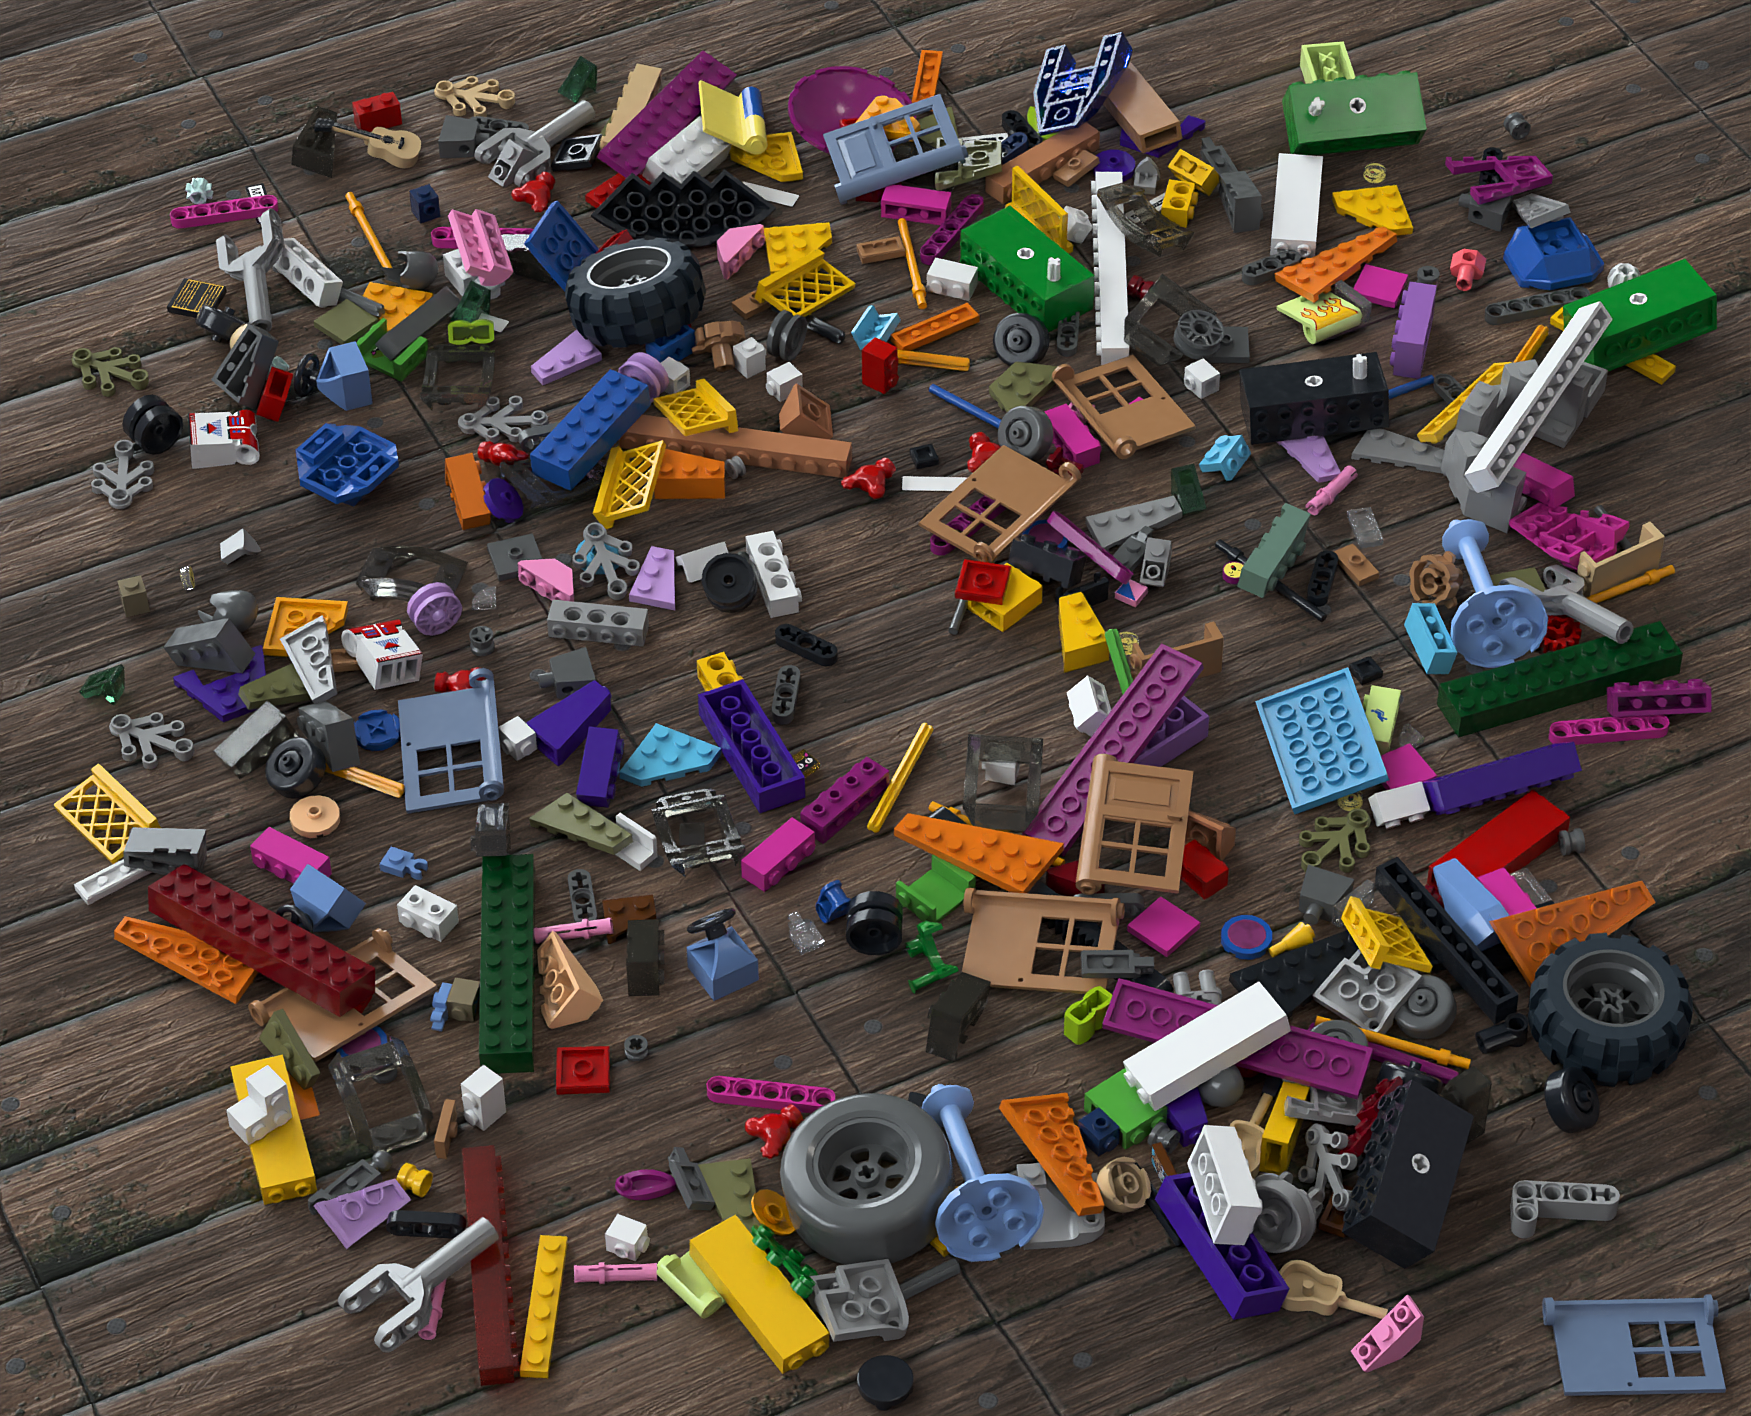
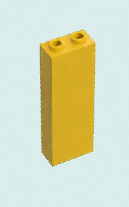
[230,1055,317,1205]
[689,1214,830,1374]

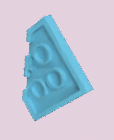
[619,723,721,787]

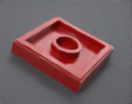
[955,559,1011,605]
[556,1046,610,1095]

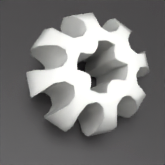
[1607,263,1640,288]

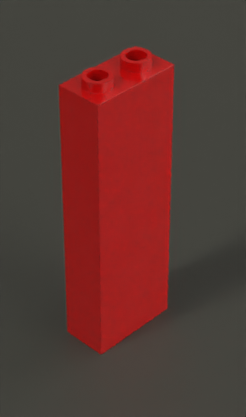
[1427,790,1570,890]

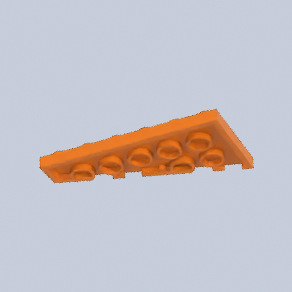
[1274,227,1397,303]
[894,813,1064,893]
[1489,881,1656,987]
[114,916,259,1004]
[999,1093,1104,1216]

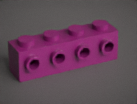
[1607,679,1711,717]
[800,757,890,844]

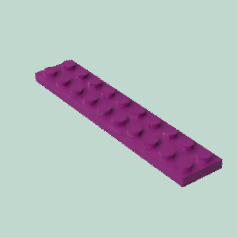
[597,50,737,178]
[1021,643,1204,857]
[1102,978,1373,1100]

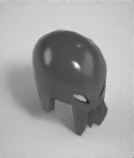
[380,251,439,291]
[198,590,258,633]
[1198,1064,1245,1108]

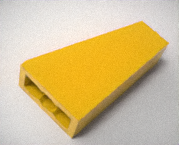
[1259,1081,1310,1175]

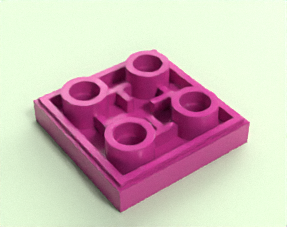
[1351,264,1408,308]
[1381,743,1437,790]
[1127,896,1200,957]

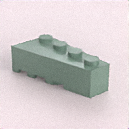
[1237,503,1311,598]

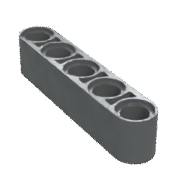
[375,286,462,361]

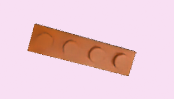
[911,50,943,111]
[891,303,980,351]

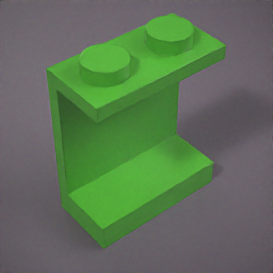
[356,318,428,382]
[896,855,976,923]
[1084,1068,1167,1150]

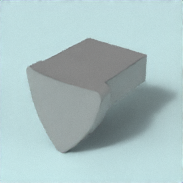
[1133,157,1160,194]
[220,528,261,565]

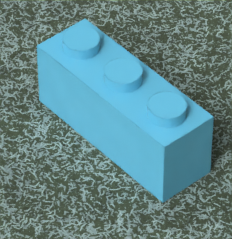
[1404,603,1458,674]

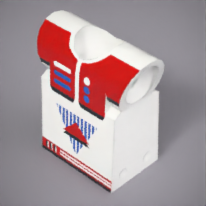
[188,410,260,469]
[341,619,423,690]

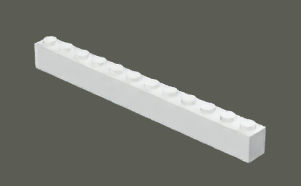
[1091,172,1129,365]
[1464,301,1612,493]

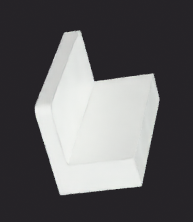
[675,542,728,583]
[615,813,658,871]

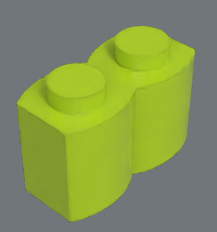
[448,319,494,345]
[1064,986,1112,1045]

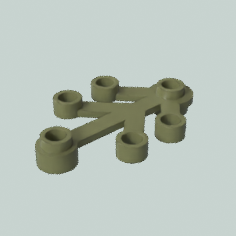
[71,347,149,397]
[1299,808,1371,873]

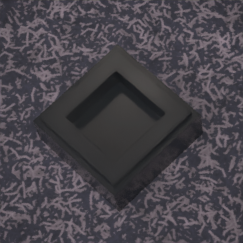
[910,444,939,469]
[1349,656,1383,685]

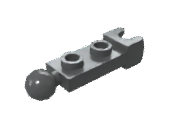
[308,1151,393,1226]

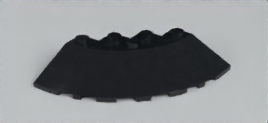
[591,169,776,247]

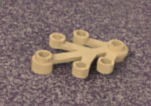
[434,76,515,117]

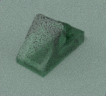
[558,56,597,104]
[451,280,491,323]
[1171,463,1207,515]
[79,664,125,706]

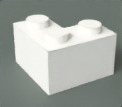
[227,1065,292,1145]

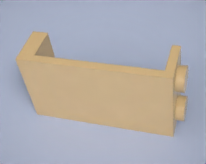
[1577,522,1665,597]

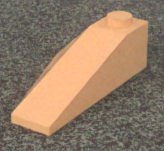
[537,931,603,1029]

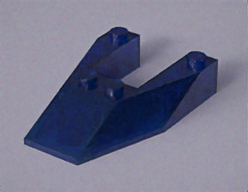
[1033,32,1133,136]

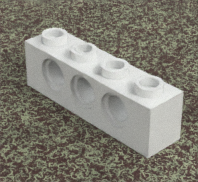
[273,238,343,308]
[746,531,802,618]

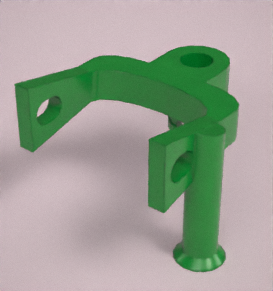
[905,920,959,994]

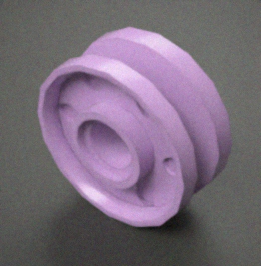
[618,352,669,403]
[407,582,462,636]

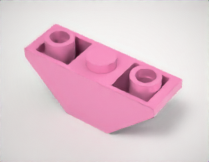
[717,224,765,280]
[518,559,574,602]
[1351,1295,1424,1372]

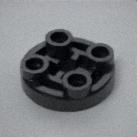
[857,1355,913,1411]

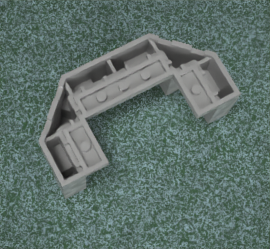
[1441,359,1593,533]

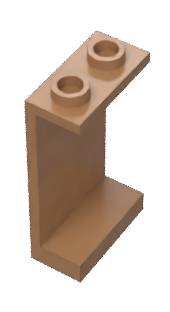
[1129,622,1224,680]

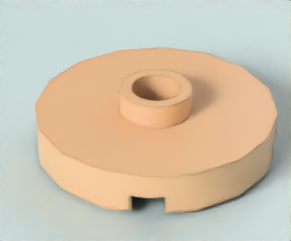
[290,795,340,838]

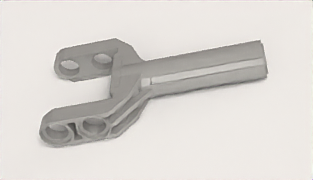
[474,100,595,188]
[216,208,285,332]
[1498,564,1633,644]
[338,1217,499,1353]

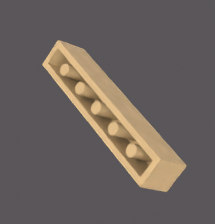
[600,64,662,149]

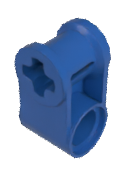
[815,880,851,923]

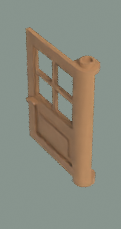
[1052,355,1196,459]
[919,445,1081,563]
[1075,754,1194,895]
[960,888,1125,994]
[248,928,438,1062]

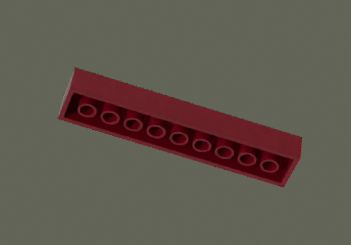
[148,864,375,1017]

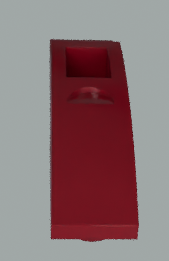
[1338,1076,1403,1157]

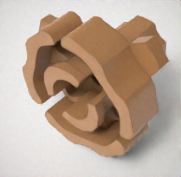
[692,321,746,372]
[1409,551,1463,609]

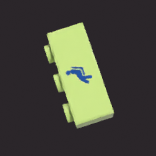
[1363,685,1401,755]

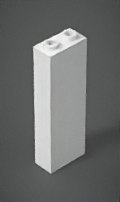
[1270,153,1323,258]
[1123,982,1291,1111]

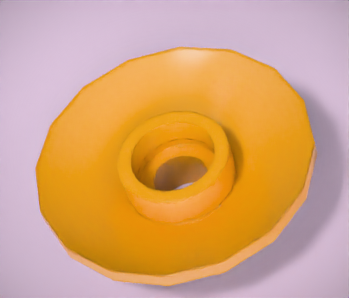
[751,1189,795,1236]

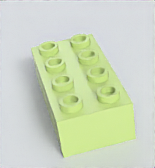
[1300,41,1355,84]

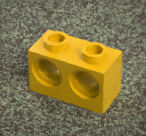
[1168,149,1219,196]
[1160,179,1198,228]
[697,652,744,692]

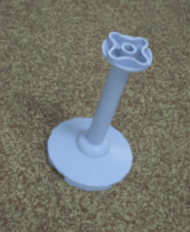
[1442,519,1548,668]
[922,1084,1044,1262]

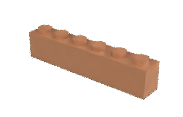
[985,119,1100,204]

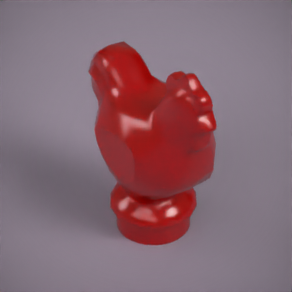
[511,172,555,212]
[967,432,1001,473]
[477,441,529,467]
[841,458,896,499]
[434,667,485,693]
[745,1104,803,1159]

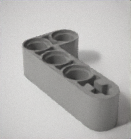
[1510,1180,1620,1238]

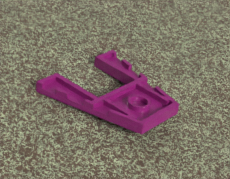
[1445,156,1553,205]

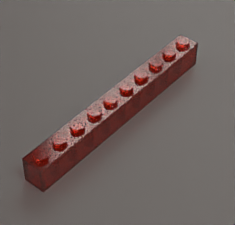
[462,1145,519,1386]

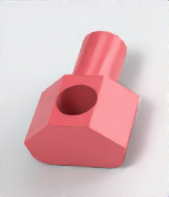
[1450,249,1486,291]

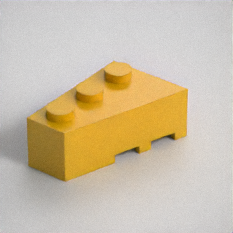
[1058,592,1109,673]

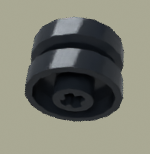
[122,394,184,455]
[701,553,758,613]
[846,891,903,955]

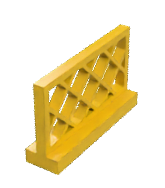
[1005,166,1073,254]
[754,248,856,317]
[653,379,738,436]
[593,440,666,529]
[54,763,161,864]
[1341,896,1433,973]

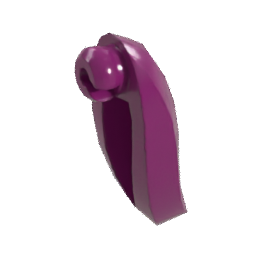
[615,1170,677,1200]

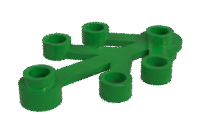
[751,1224,818,1299]

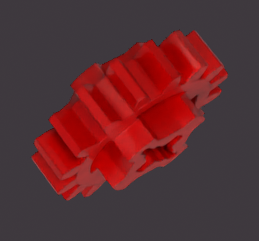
[1537,615,1582,653]

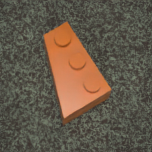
[654,449,726,499]
[445,453,493,530]

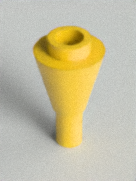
[1268,922,1315,957]

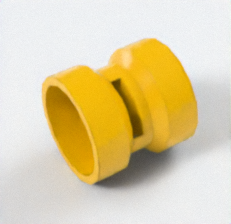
[396,1163,433,1197]

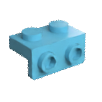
[851,305,901,350]
[1199,435,1251,481]

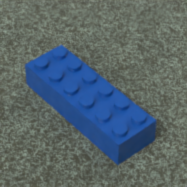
[530,369,651,491]

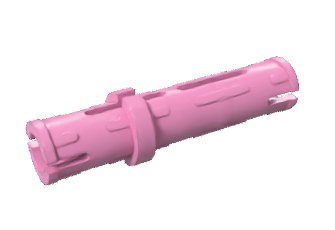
[1306,466,1358,515]
[534,918,613,944]
[574,1262,657,1285]
[418,1279,447,1340]

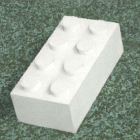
[642,116,732,184]
[1187,1125,1263,1245]

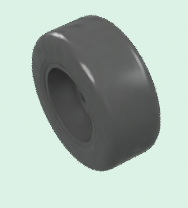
[780,1093,956,1265]

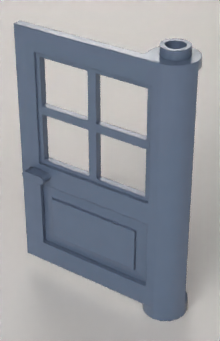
[823,94,969,205]
[398,668,504,814]
[1542,1294,1726,1396]

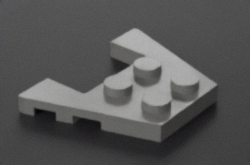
[1282,1079,1363,1126]

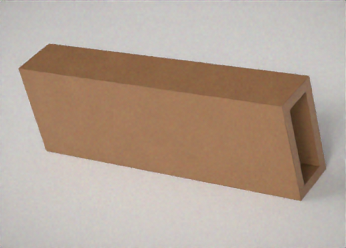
[1090,60,1182,153]

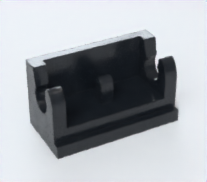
[1055,571,1109,607]

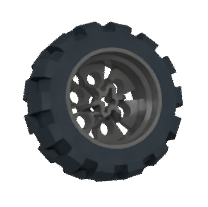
[565,238,706,348]
[1528,933,1693,1087]

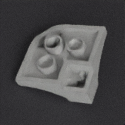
[1312,949,1423,1034]
[1016,1163,1105,1250]
[808,1259,909,1342]

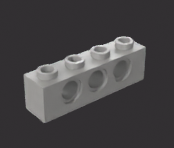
[547,600,649,646]

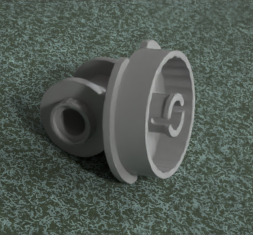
[1252,1171,1323,1253]

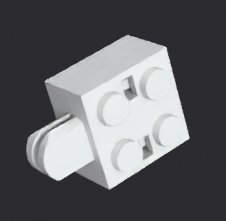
[443,249,505,300]

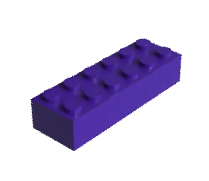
[698,679,805,813]
[1422,741,1582,815]
[1155,1172,1290,1320]

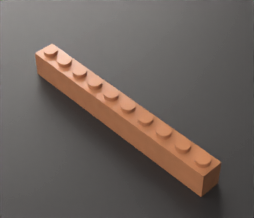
[619,415,852,478]

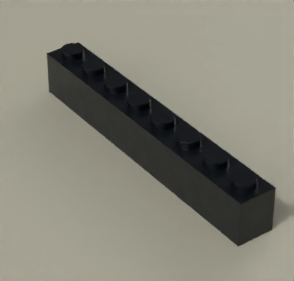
[1375,857,1519,1025]

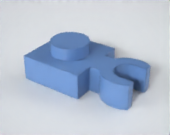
[379,847,428,880]
[430,982,452,1031]

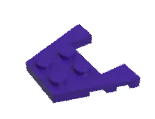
[1120,115,1206,158]
[173,645,266,723]

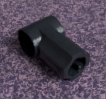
[1475,1012,1529,1054]

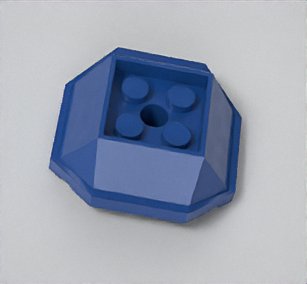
[1503,217,1604,290]
[296,423,399,507]

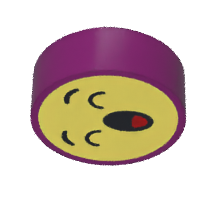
[1222,562,1244,584]

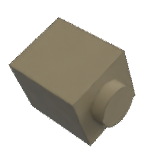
[117,575,150,617]
[446,977,480,1022]

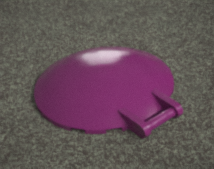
[788,66,916,154]

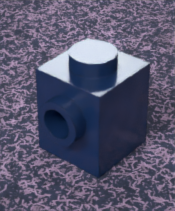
[409,184,440,224]
[1078,1107,1120,1157]

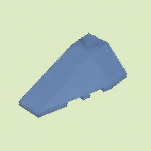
[1433,858,1510,951]

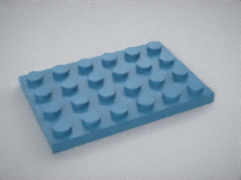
[1255,667,1389,815]

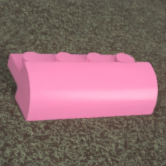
[448,209,514,286]

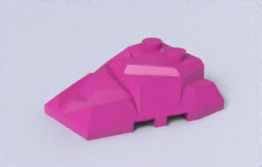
[1509,503,1629,572]

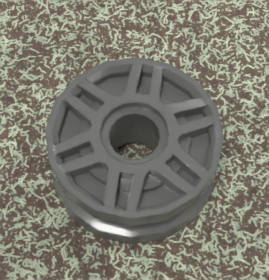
[766,310,807,362]
[1173,310,1225,360]

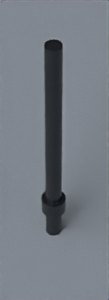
[1215,539,1327,622]

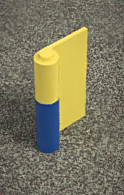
[698,80,768,154]

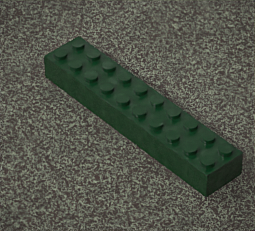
[1437,621,1683,738]
[479,854,535,1074]

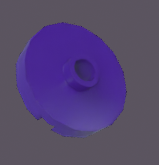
[1093,150,1135,182]
[483,478,524,523]

